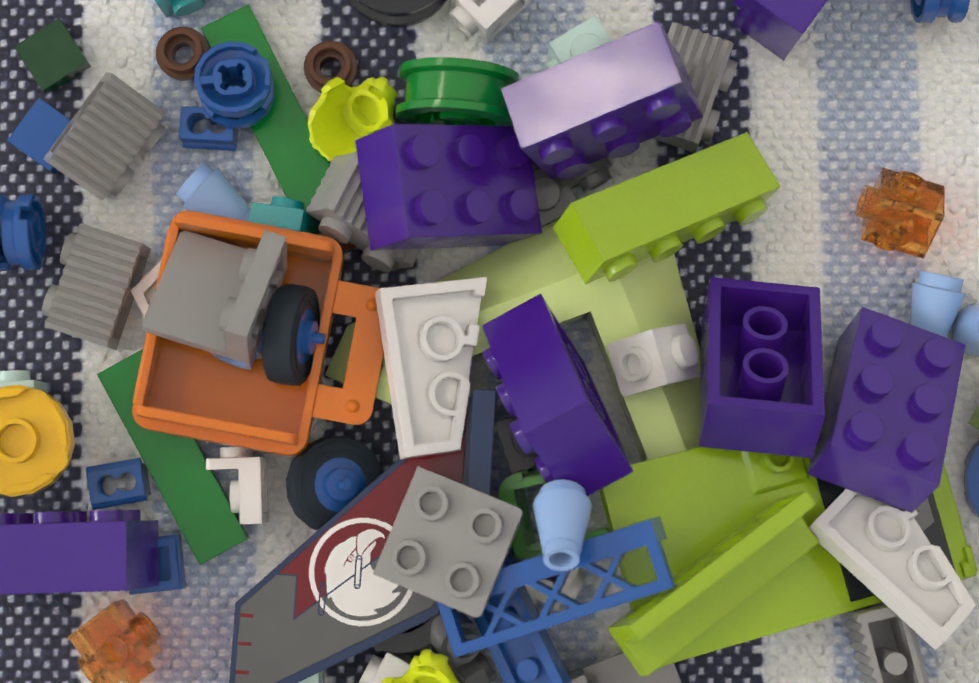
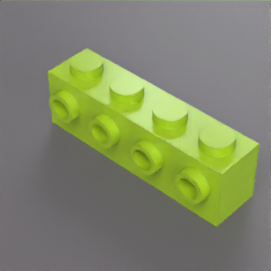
[553,132,781,284]

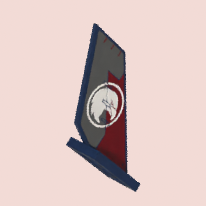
[229,389,496,683]

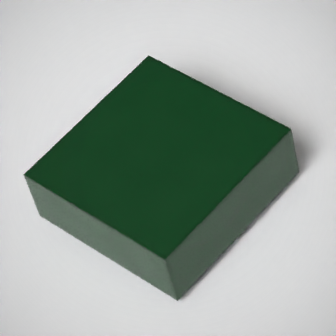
[14,18,91,95]

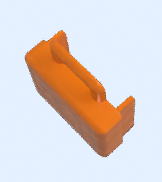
[132,211,384,457]

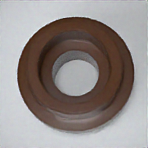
[156,27,210,81]
[304,41,358,93]

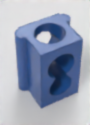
[179,106,239,151]
[86,458,151,510]

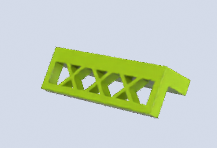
[607,491,819,676]

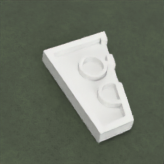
[375,277,487,460]
[809,489,977,650]

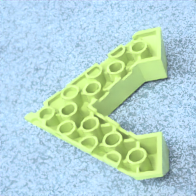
[325,219,701,462]

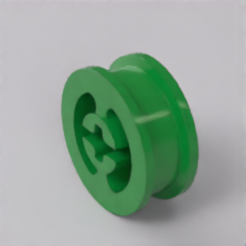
[396,57,519,126]

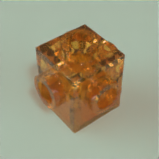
[856,167,945,259]
[68,599,163,683]

